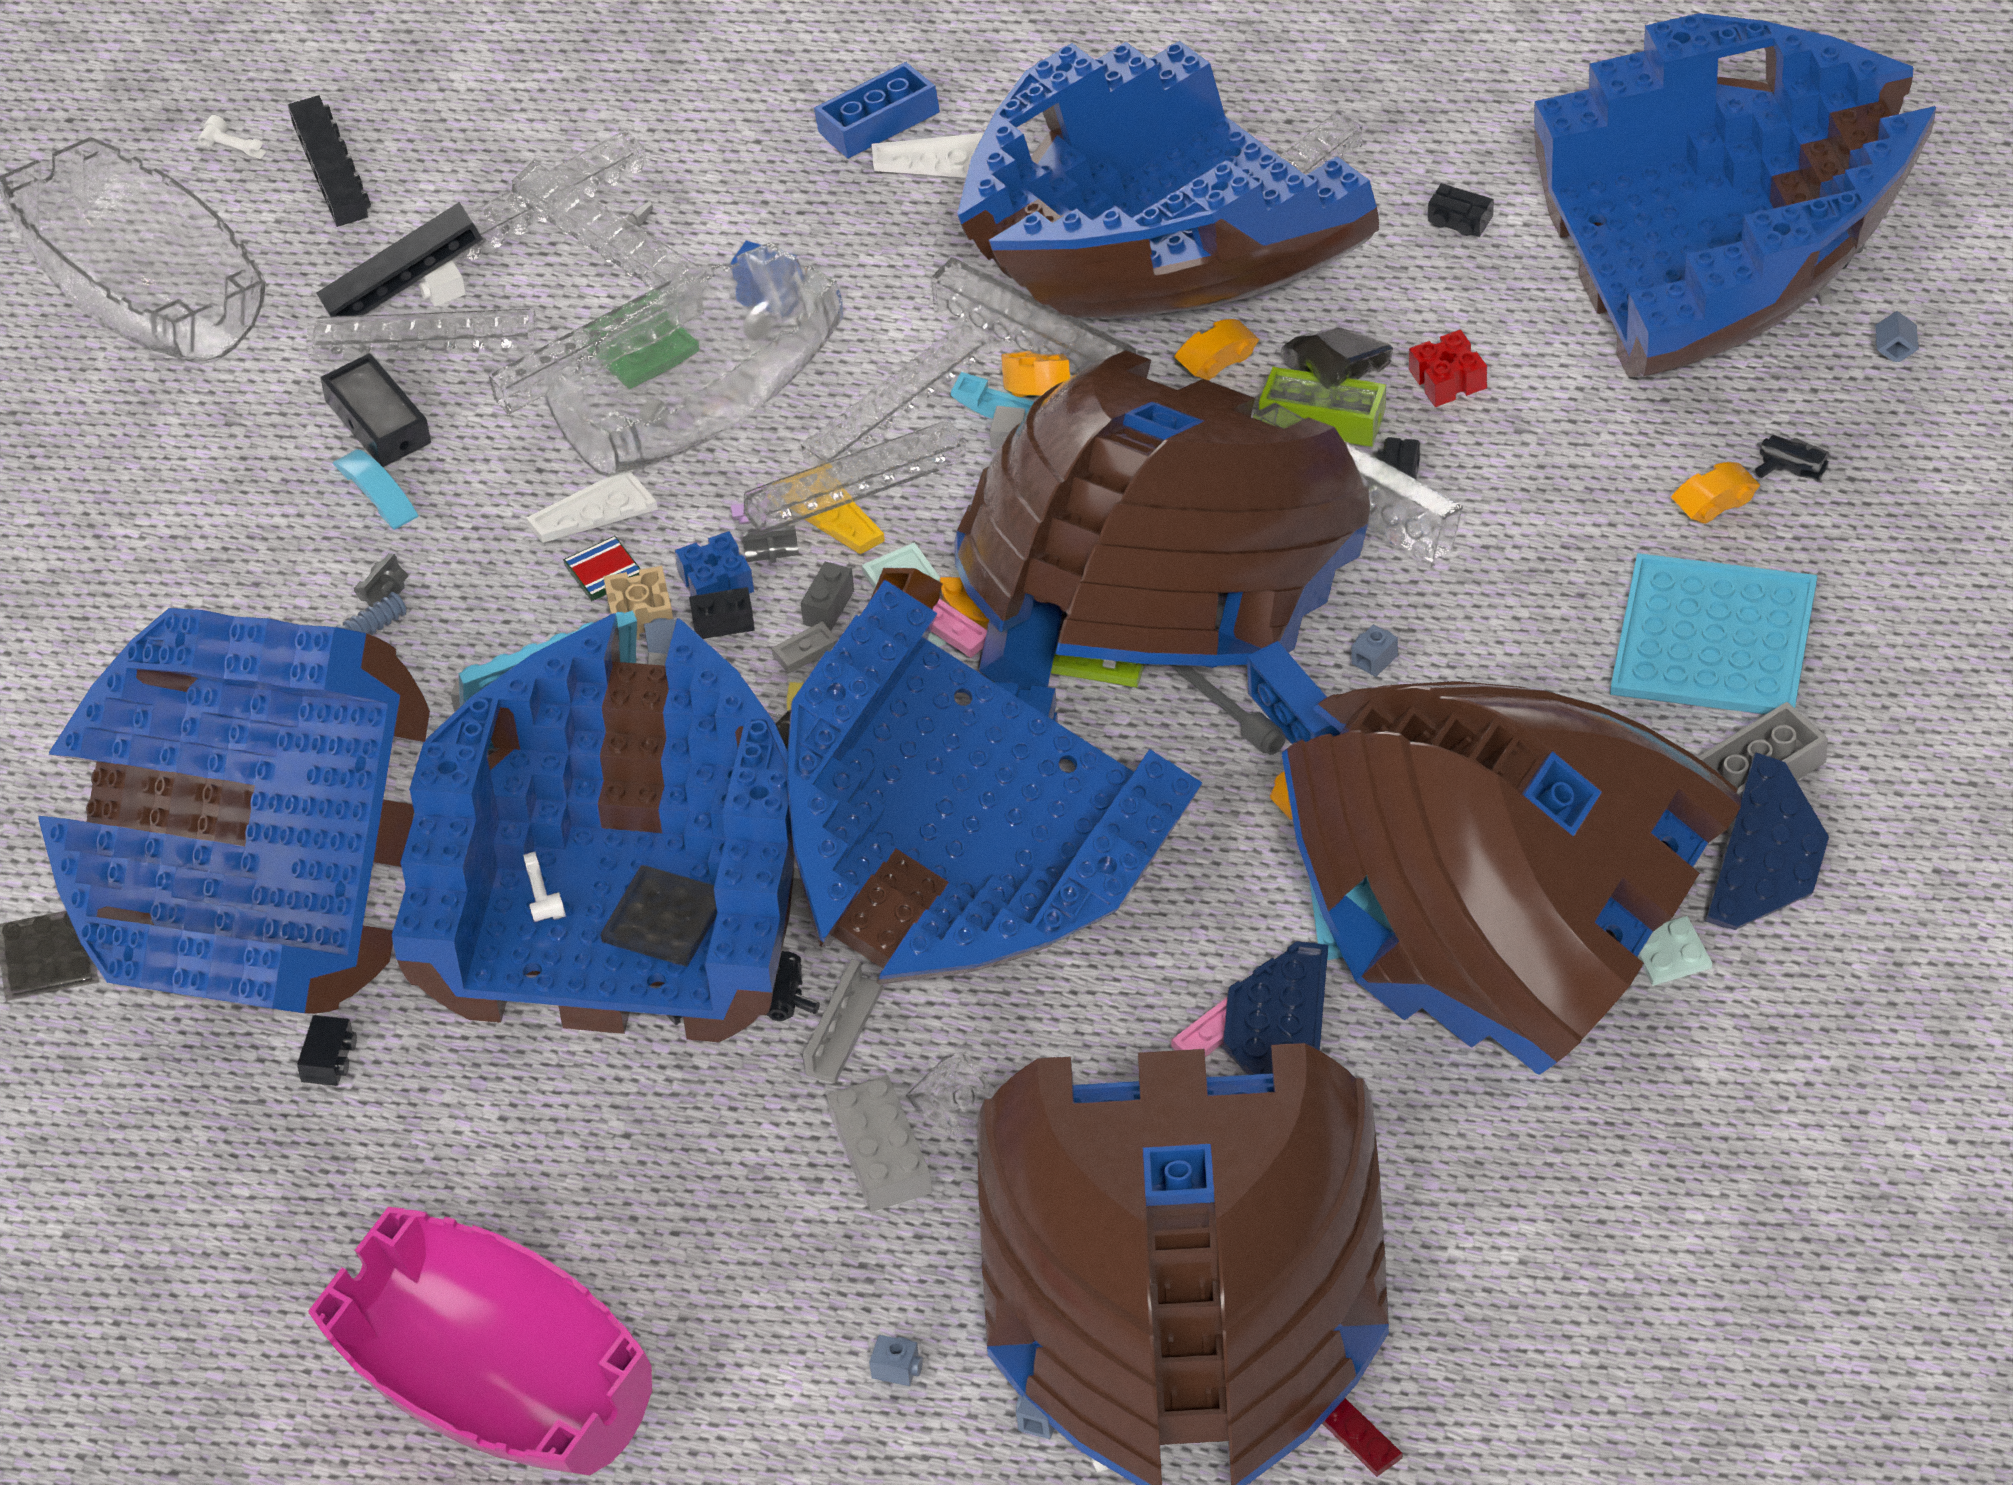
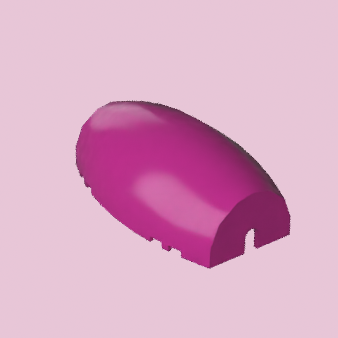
[308,1207,652,1476]

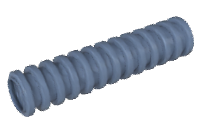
[335,592,407,635]

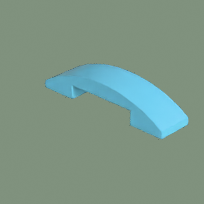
[951,372,1034,419]
[333,449,419,530]

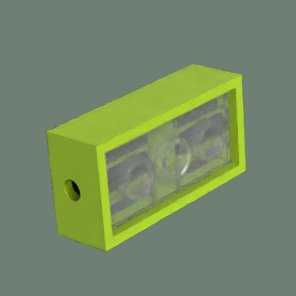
[1259,367,1386,447]

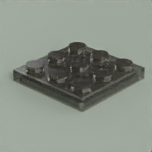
[600,865,717,967]
[0,911,99,1001]

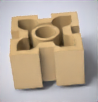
[603,566,673,640]

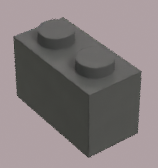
[801,561,854,631]

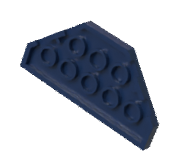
[1705,752,1829,930]
[1222,941,1329,1075]

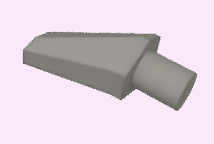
[619,201,653,231]

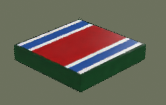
[563,536,641,602]

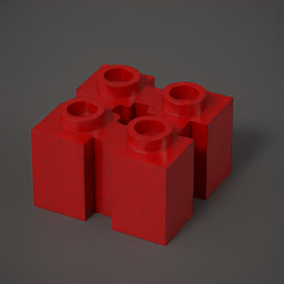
[1409,329,1487,407]

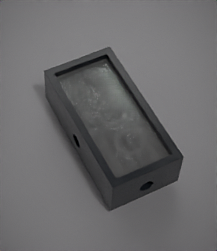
[320,353,431,467]

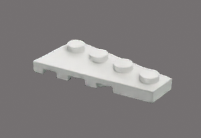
[871,133,982,178]
[526,467,658,543]

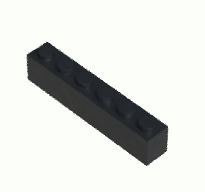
[288,95,371,227]
[316,202,483,328]

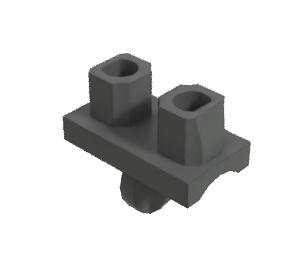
[742,524,799,563]
[354,553,408,607]

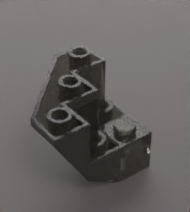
[1281,327,1393,389]

